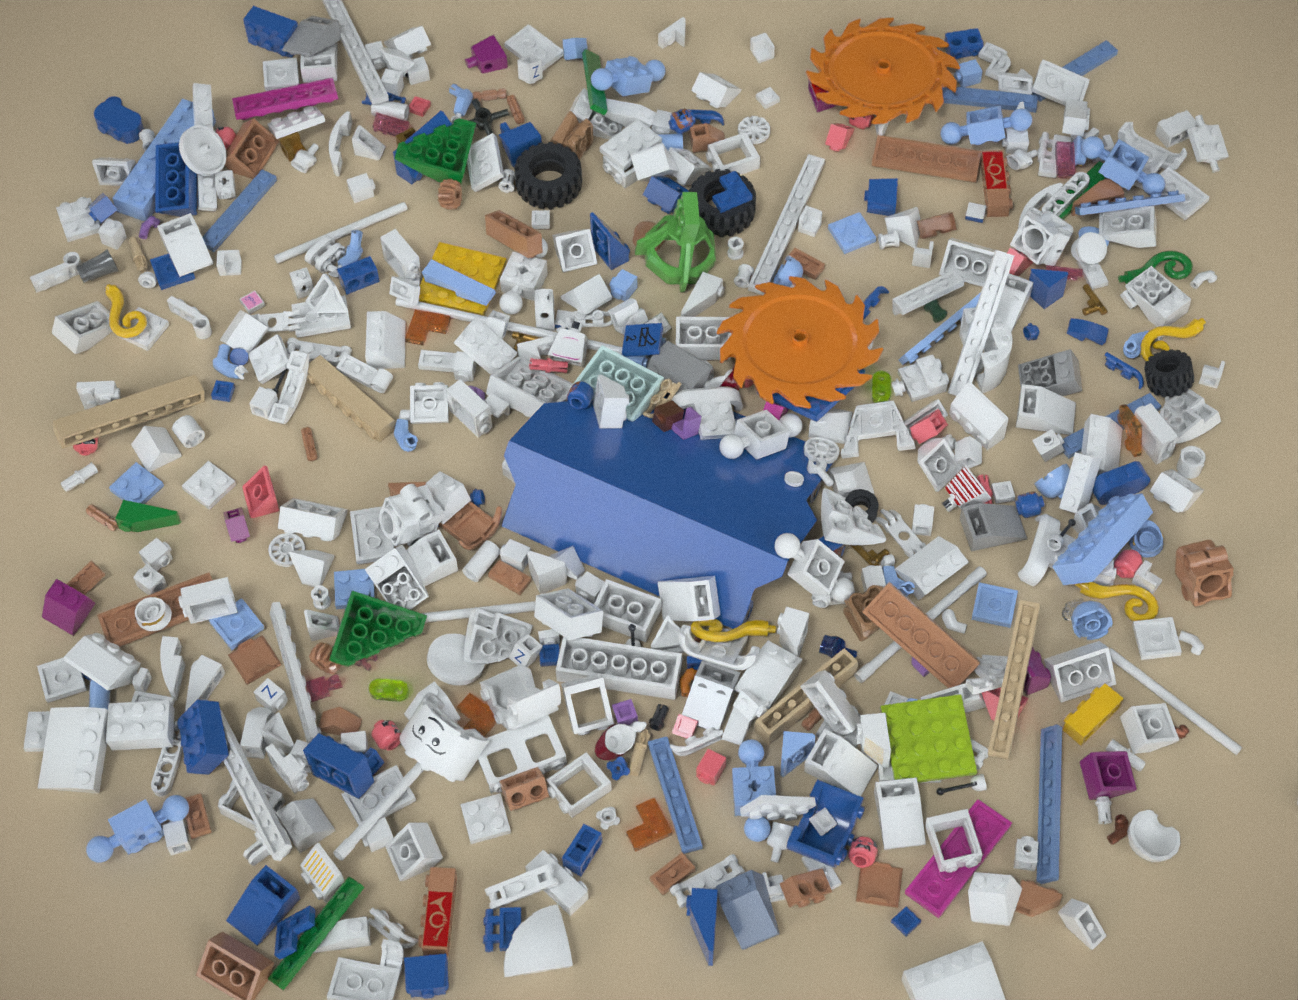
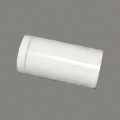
[371,101,409,122]
[462,540,500,582]

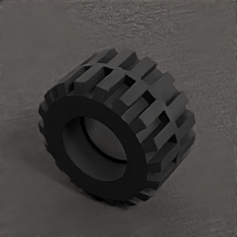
[1144,349,1194,398]

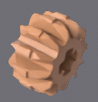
[437,179,463,210]
[309,642,342,674]

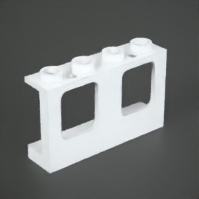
[478,715,567,793]

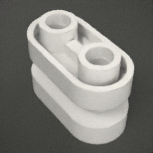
[305,235,345,273]

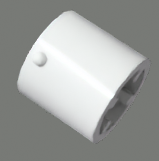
[172,415,205,448]
[1177,446,1205,479]

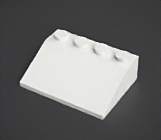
[486,356,573,418]
[38,707,108,794]
[902,941,1005,1000]

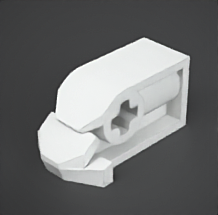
[240,707,275,759]

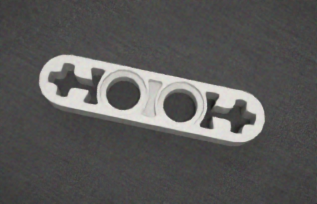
[1041,172,1089,216]
[151,721,183,797]

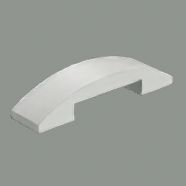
[329,111,352,176]
[1018,183,1063,227]
[268,351,309,424]

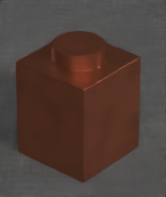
[652,400,684,432]

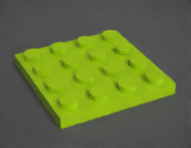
[880,694,977,783]

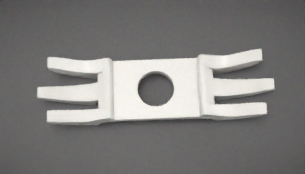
[250,309,305,332]
[875,509,926,558]

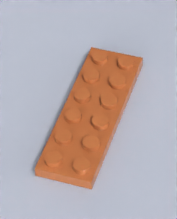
[872,135,981,182]
[97,572,213,647]
[862,582,980,688]

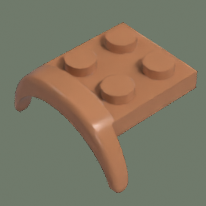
[438,501,502,551]

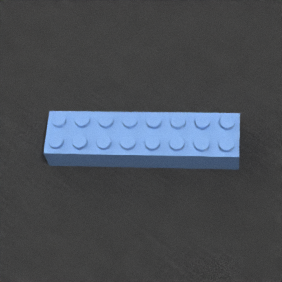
[112,99,216,222]

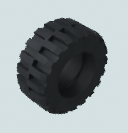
[514,142,582,210]
[689,169,756,237]

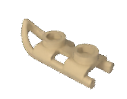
[643,378,682,418]

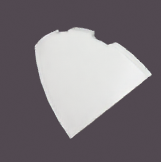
[1160,388,1221,444]
[821,488,886,545]
[464,608,533,664]
[504,904,573,977]

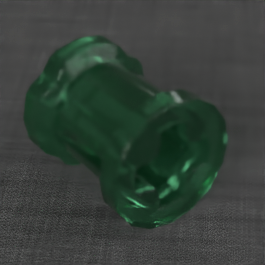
[924,299,947,323]

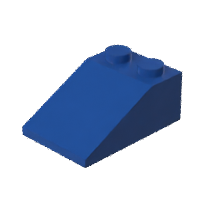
[590,212,630,270]
[686,888,718,966]

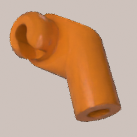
[679,668,698,697]

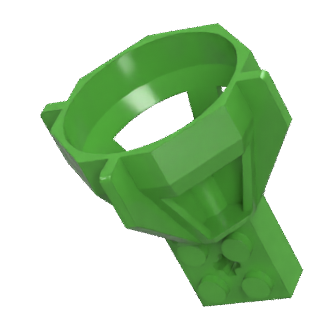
[635,192,716,292]

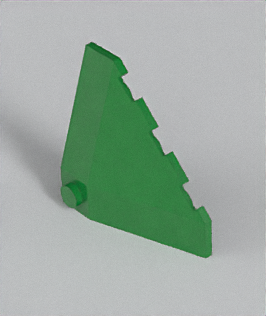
[394,118,476,184]
[329,590,427,667]

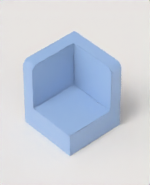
[563,38,587,60]

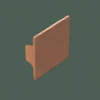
[228,635,282,685]
[856,862,903,908]

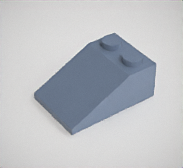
[716,870,780,950]

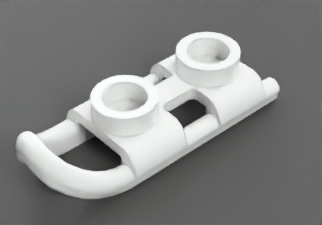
[570,310,613,327]
[670,727,723,756]
[368,908,418,948]

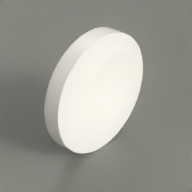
[179,125,226,176]
[427,634,485,685]

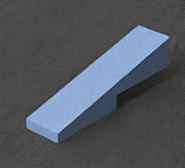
[422,259,496,306]

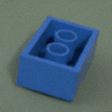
[243,6,298,58]
[177,699,229,775]
[303,733,375,799]

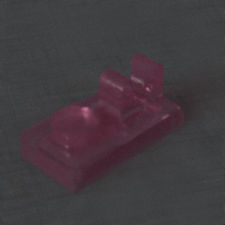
[372,112,410,137]
[1055,141,1075,178]
[1045,265,1083,281]

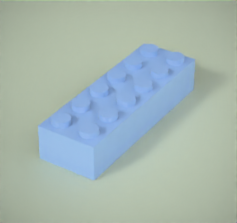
[1052,494,1153,585]

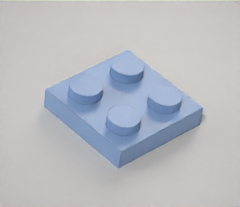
[828,212,876,254]
[109,462,164,504]
[334,569,375,610]
[971,582,1018,628]
[209,598,265,651]

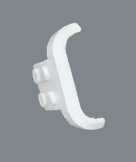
[1118,122,1187,190]
[672,387,743,440]
[1018,514,1076,587]
[678,624,760,670]
[327,939,404,1000]

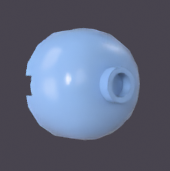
[773,255,803,287]
[1034,463,1070,499]
[1071,600,1113,640]

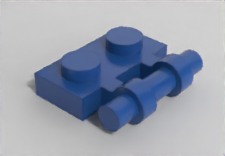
[483,907,521,952]

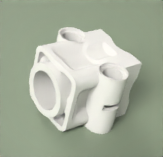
[1010,207,1073,266]
[379,484,445,547]

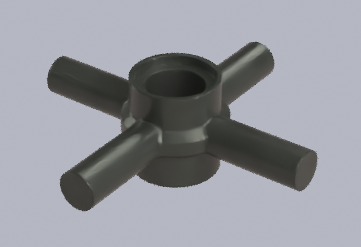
[468,99,509,136]

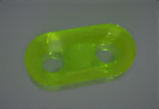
[871,371,891,403]
[368,678,409,702]

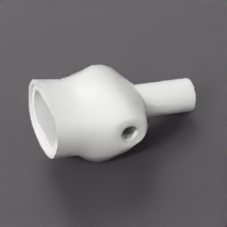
[291,143,319,173]
[1007,149,1037,170]
[767,822,794,863]

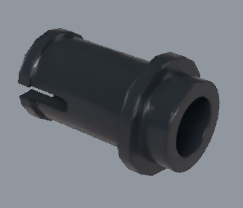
[649,704,669,731]

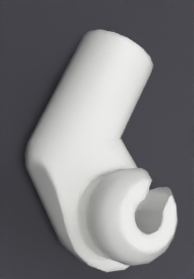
[1190,270,1217,289]
[942,609,967,634]
[1178,631,1204,655]

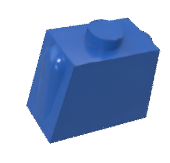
[864,178,898,216]
[404,954,449,999]

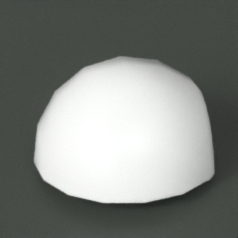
[1127,810,1180,862]

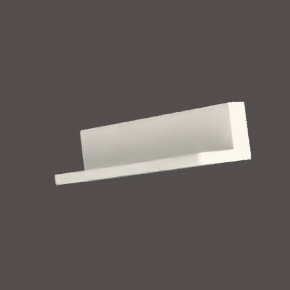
[892,270,964,315]

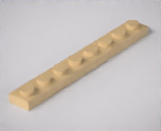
[988,600,1040,760]

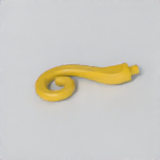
[105,284,147,338]
[1140,318,1206,361]
[1074,582,1159,621]
[690,619,776,642]

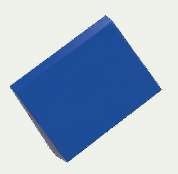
[499,122,542,167]
[1029,269,1068,309]

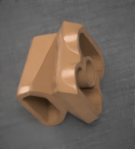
[550,111,593,160]
[843,585,883,642]

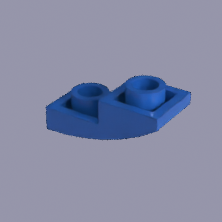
[1066,318,1108,346]

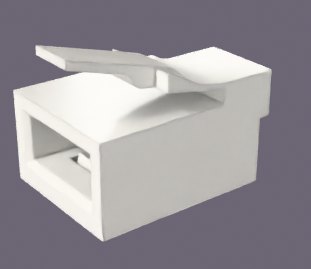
[608,298,648,335]

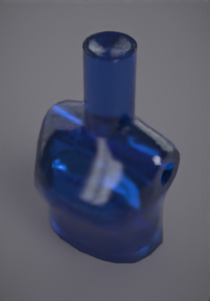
[819,634,858,659]

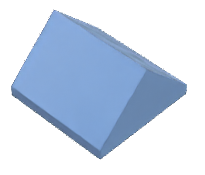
[780,731,816,777]

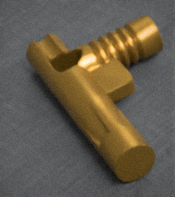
[1082,284,1108,316]
[512,331,541,352]
[850,545,889,566]

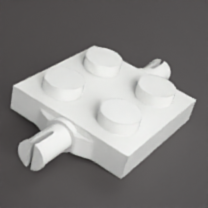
[1187,115,1229,173]

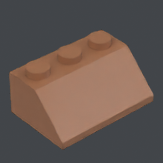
[224,118,279,179]
[196,931,274,1000]

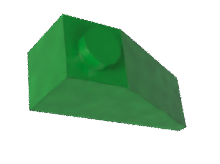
[115,500,181,532]

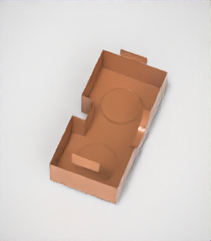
[917,212,956,239]

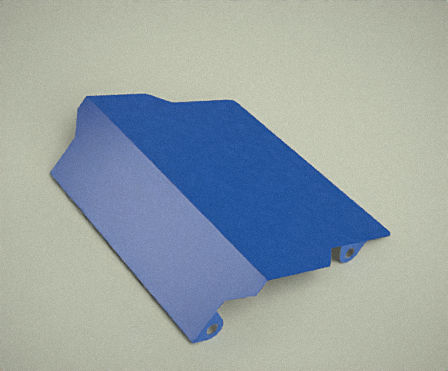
[502,393,833,629]

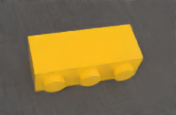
[1063,683,1124,746]

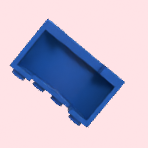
[787,780,865,868]

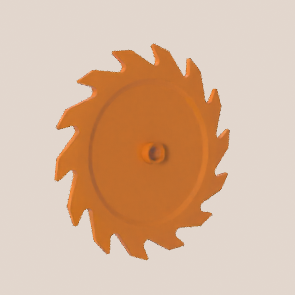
[806,17,960,124]
[716,276,884,408]

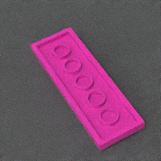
[232,78,338,120]
[904,799,1012,919]

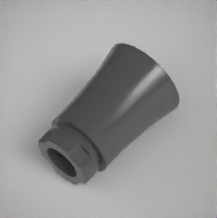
[76,249,119,283]

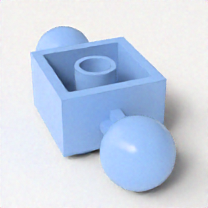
[591,56,665,96]
[940,106,1032,145]
[1081,136,1165,195]
[732,739,776,842]
[86,795,189,863]

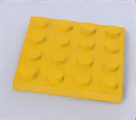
[419,242,507,316]

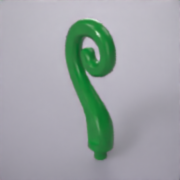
[1118,251,1193,284]

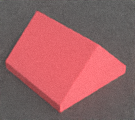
[242,465,280,518]

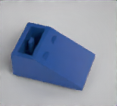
[226,865,301,946]

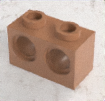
[499,767,549,811]
[780,868,832,908]

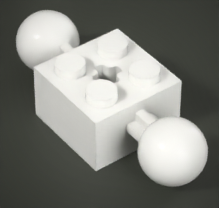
[499,238,548,315]
[719,410,802,459]
[775,533,854,602]

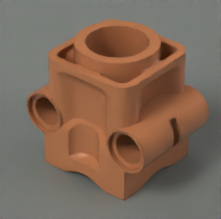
[1175,539,1234,607]

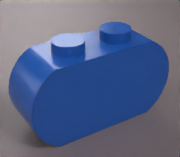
[94,100,144,144]
[1092,461,1150,505]

